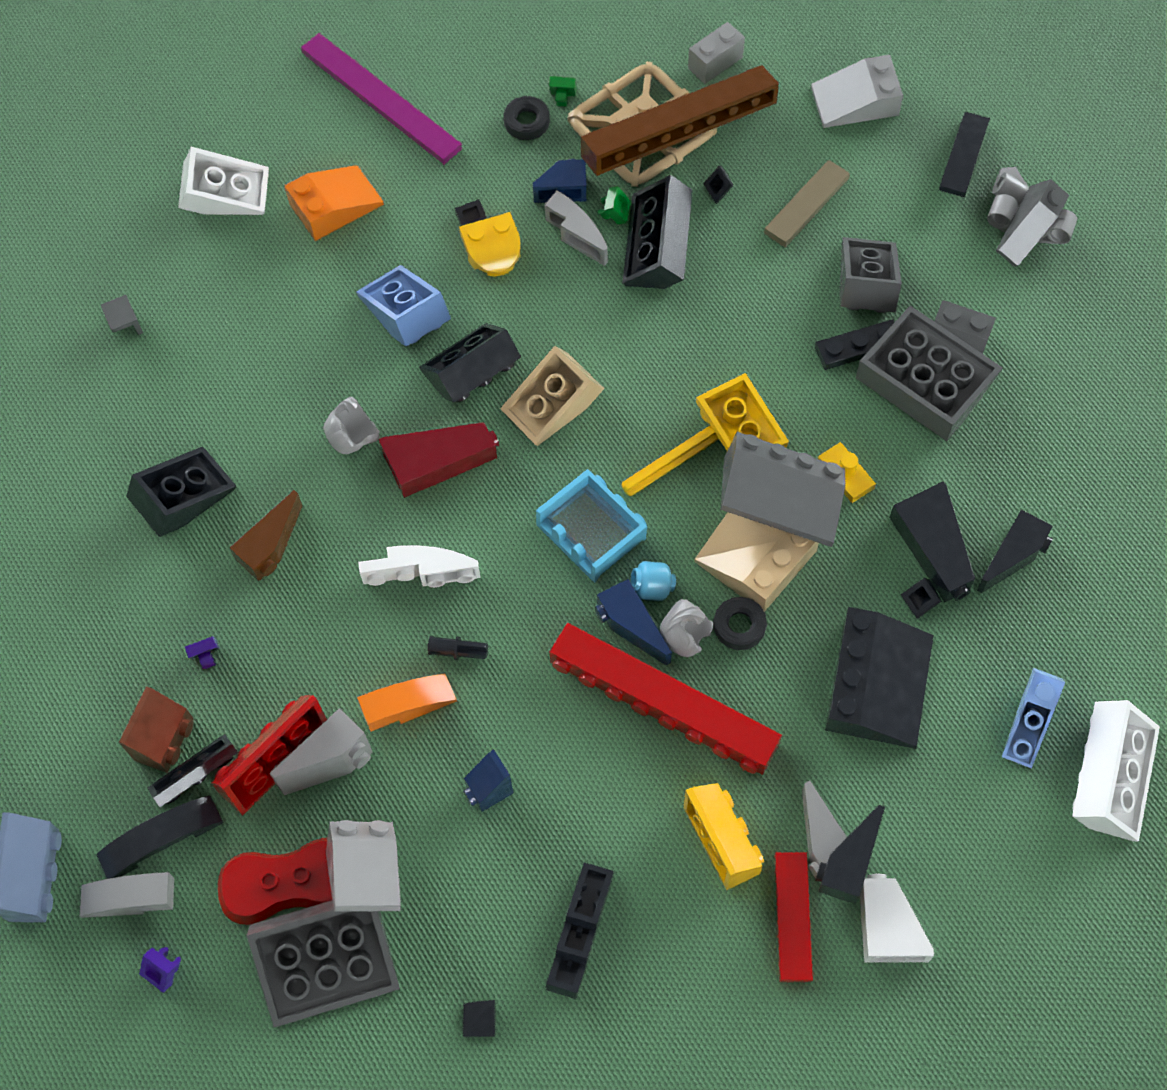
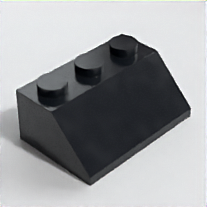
[419,323,521,402]

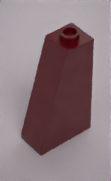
[378,422,499,498]

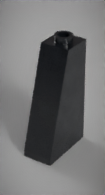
[889,481,975,603]

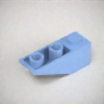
[1002,668,1065,768]

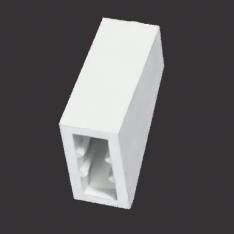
[860,874,934,962]

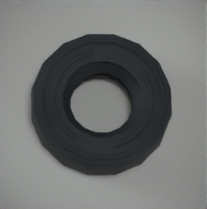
[504,96,550,140]
[713,597,767,650]

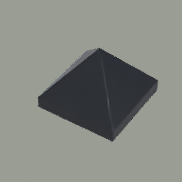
[703,165,734,204]

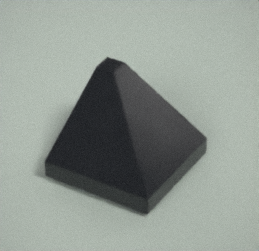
[901,578,942,619]
[463,1000,496,1037]

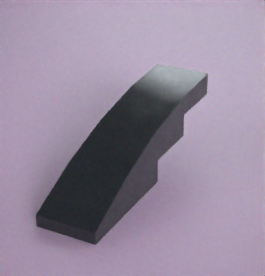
[939,111,990,197]
[545,862,614,999]

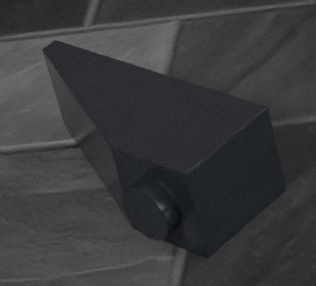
[977,510,1053,593]
[815,804,885,904]

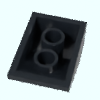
[126,446,236,537]

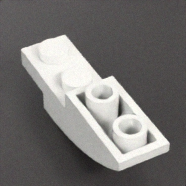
[358,546,481,588]

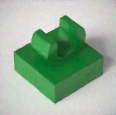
[549,76,577,107]
[598,186,631,225]

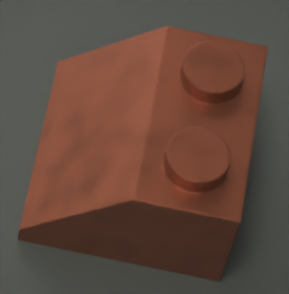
[119,686,194,773]

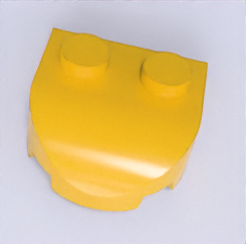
[459,212,520,276]

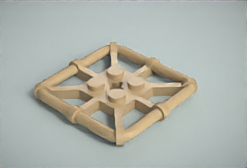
[567,62,717,187]

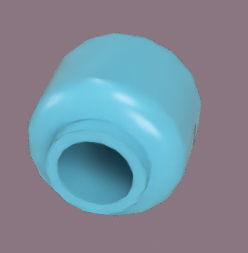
[630,561,676,601]

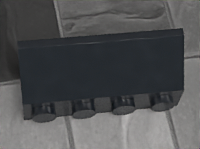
[622,175,692,289]

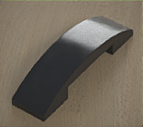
[96,795,224,879]

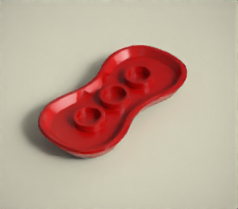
[218,838,333,925]

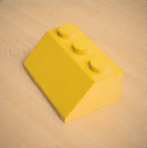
[683,783,764,890]

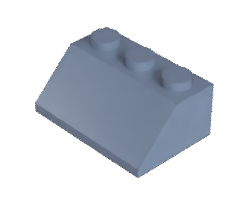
[0,813,62,922]

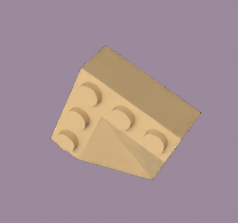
[694,512,819,612]

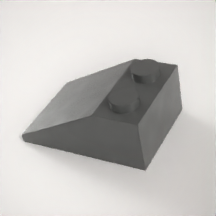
[840,237,902,313]
[934,300,996,354]

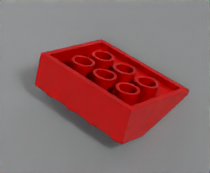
[211,695,327,816]

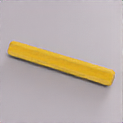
[621,426,719,496]

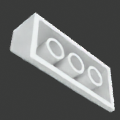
[1072,700,1160,841]

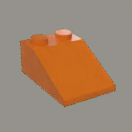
[284,165,384,241]

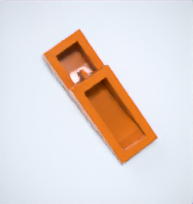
[357,673,457,732]

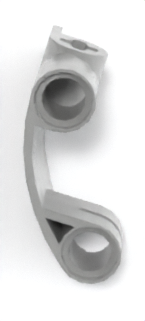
[987,167,1077,244]

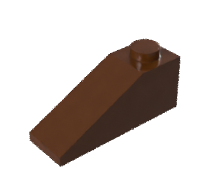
[230,490,303,581]

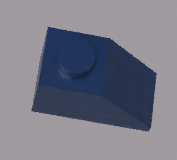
[533,159,587,203]
[463,750,514,812]

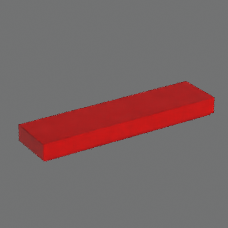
[774,852,813,982]

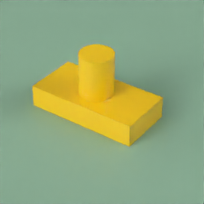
[818,442,876,503]

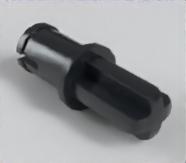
[428,636,488,660]

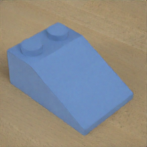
[356,265,451,346]

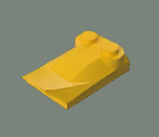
[696,373,789,451]

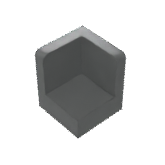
[100,295,143,335]

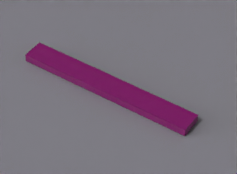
[301,33,462,165]

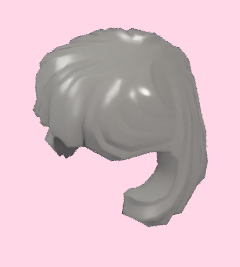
[323,397,380,455]
[660,599,714,657]

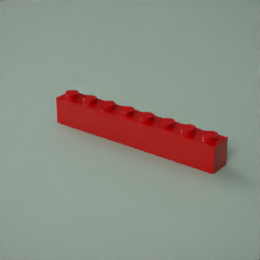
[549,622,782,775]

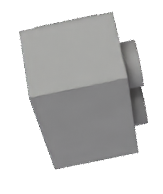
[688,22,745,84]

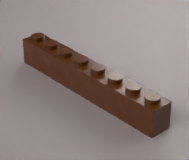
[581,65,779,176]

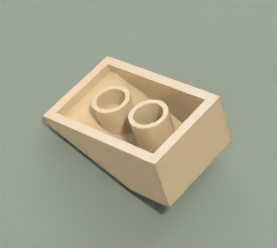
[500,346,604,446]

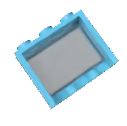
[536,469,647,583]

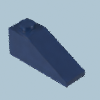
[595,579,672,665]

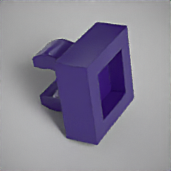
[184,636,220,669]
[139,947,182,993]

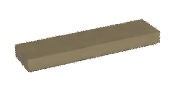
[764,160,850,248]

